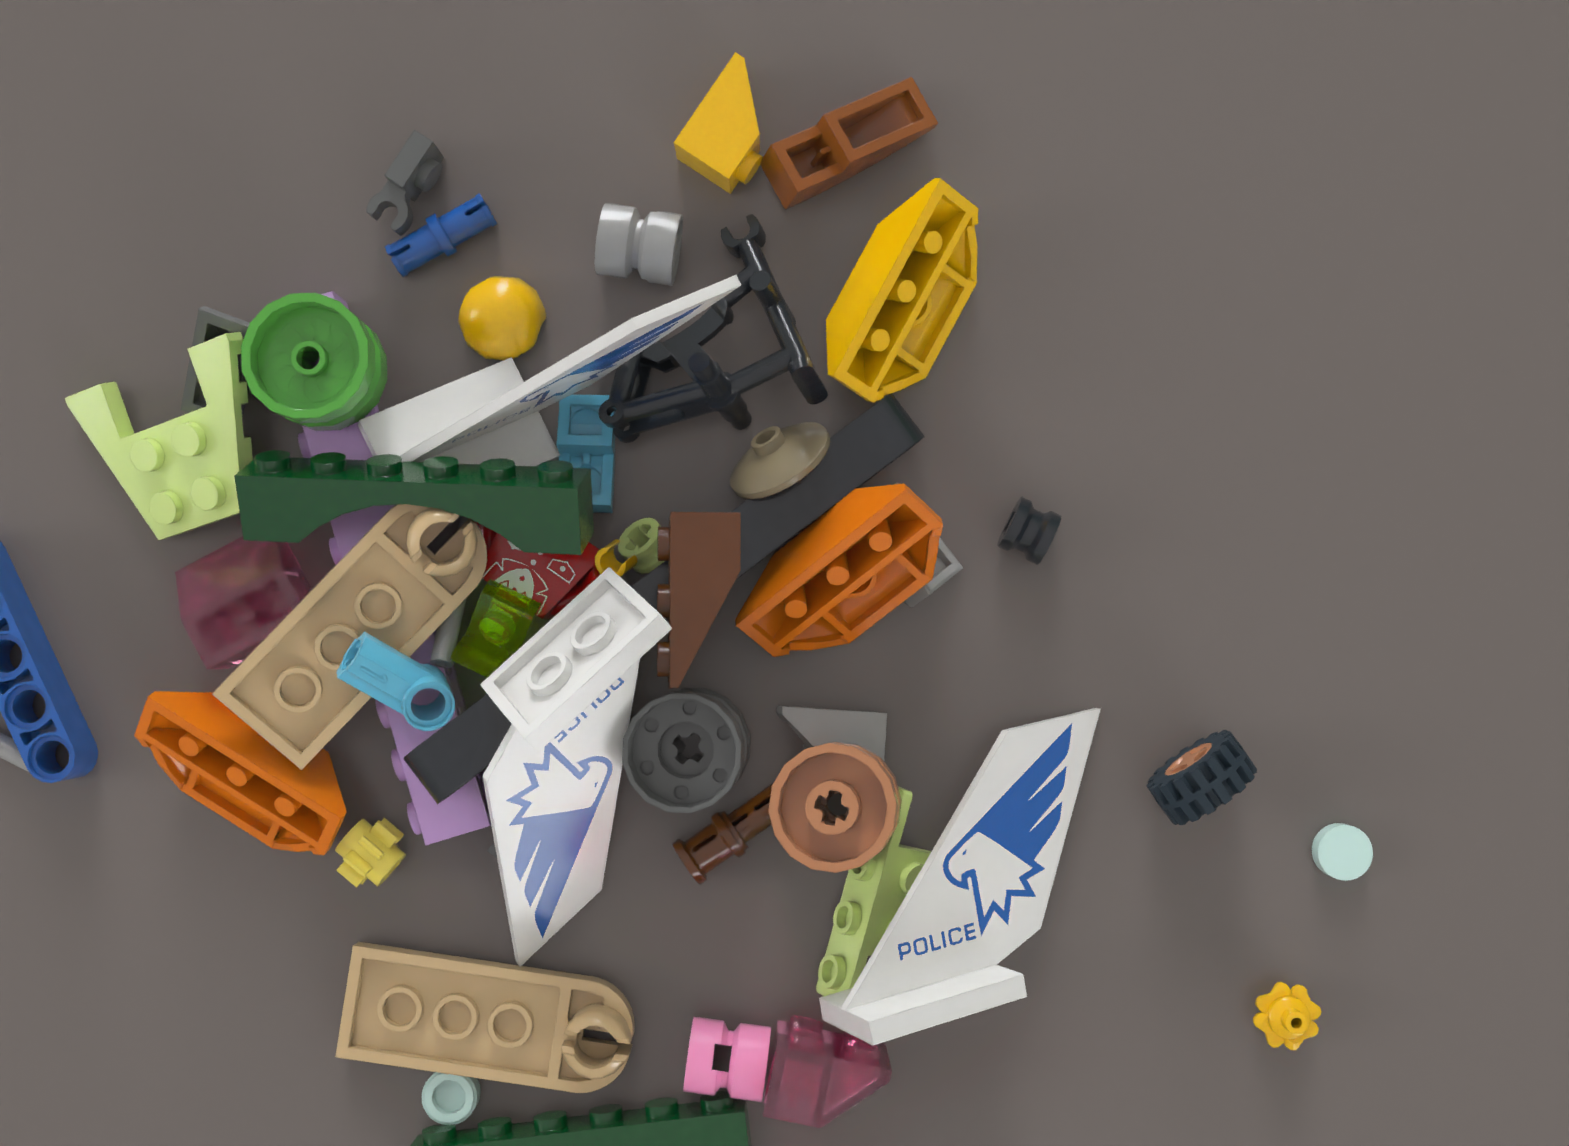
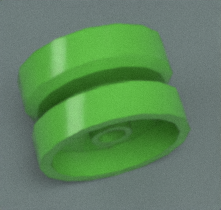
[241,293,388,431]

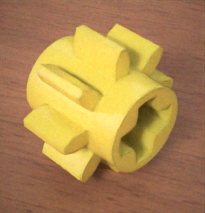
[335,818,406,888]

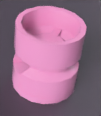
[683,1017,771,1102]

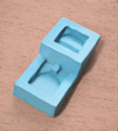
[557,394,616,513]

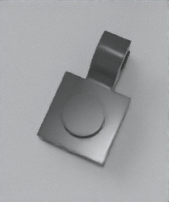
[366,130,444,236]

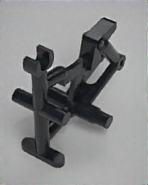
[598,214,828,443]

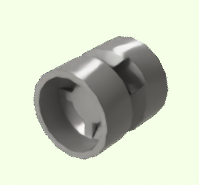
[594,202,683,286]

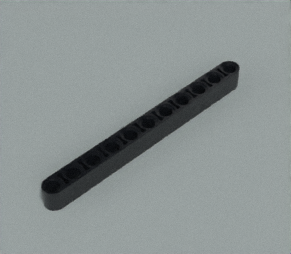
[403,393,925,805]

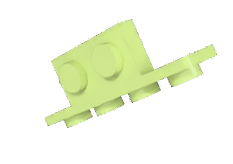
[816,787,931,996]

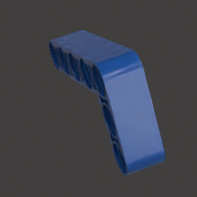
[0,541,98,783]

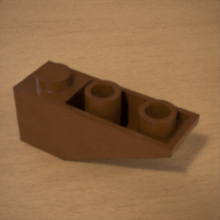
[657,512,741,689]

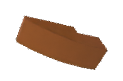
[760,77,938,210]

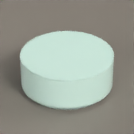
[1312,823,1373,881]
[422,1072,481,1125]

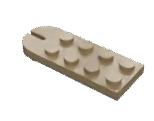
[212,504,487,770]
[335,942,635,1093]

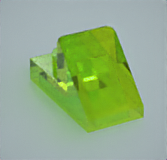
[450,579,541,678]

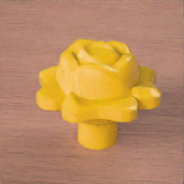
[1253,981,1321,1050]

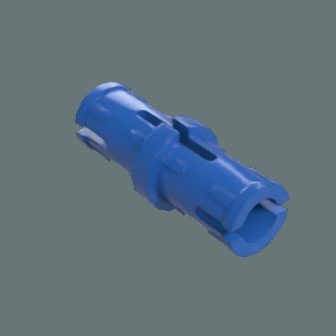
[385,193,498,278]

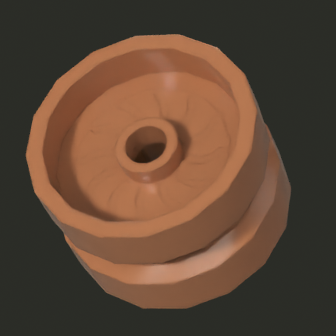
[769,742,902,873]

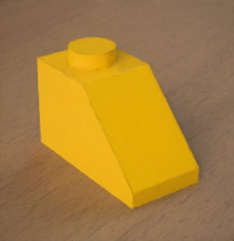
[674,52,763,194]

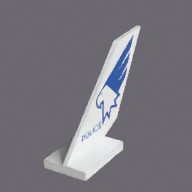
[358,275,741,467]
[480,567,672,967]
[819,708,1101,1045]

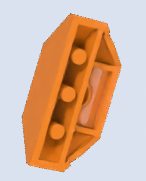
[735,483,943,657]
[134,691,347,855]

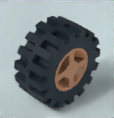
[1146,730,1257,825]

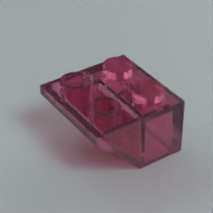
[175,536,312,670]
[763,1016,892,1128]

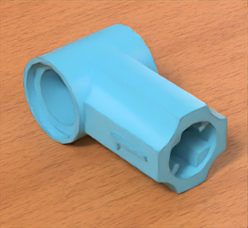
[336,631,455,731]

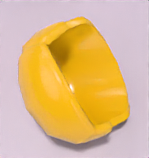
[458,276,546,360]

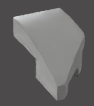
[776,705,887,761]

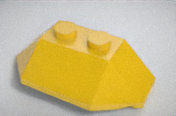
[826,178,979,403]

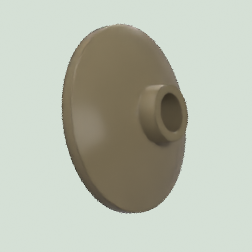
[730,422,831,499]

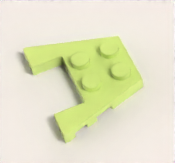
[65,332,253,540]

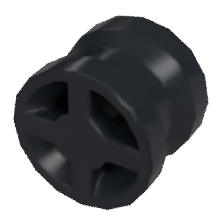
[997,497,1062,565]

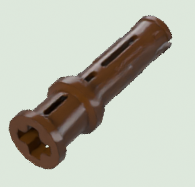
[672,784,773,885]

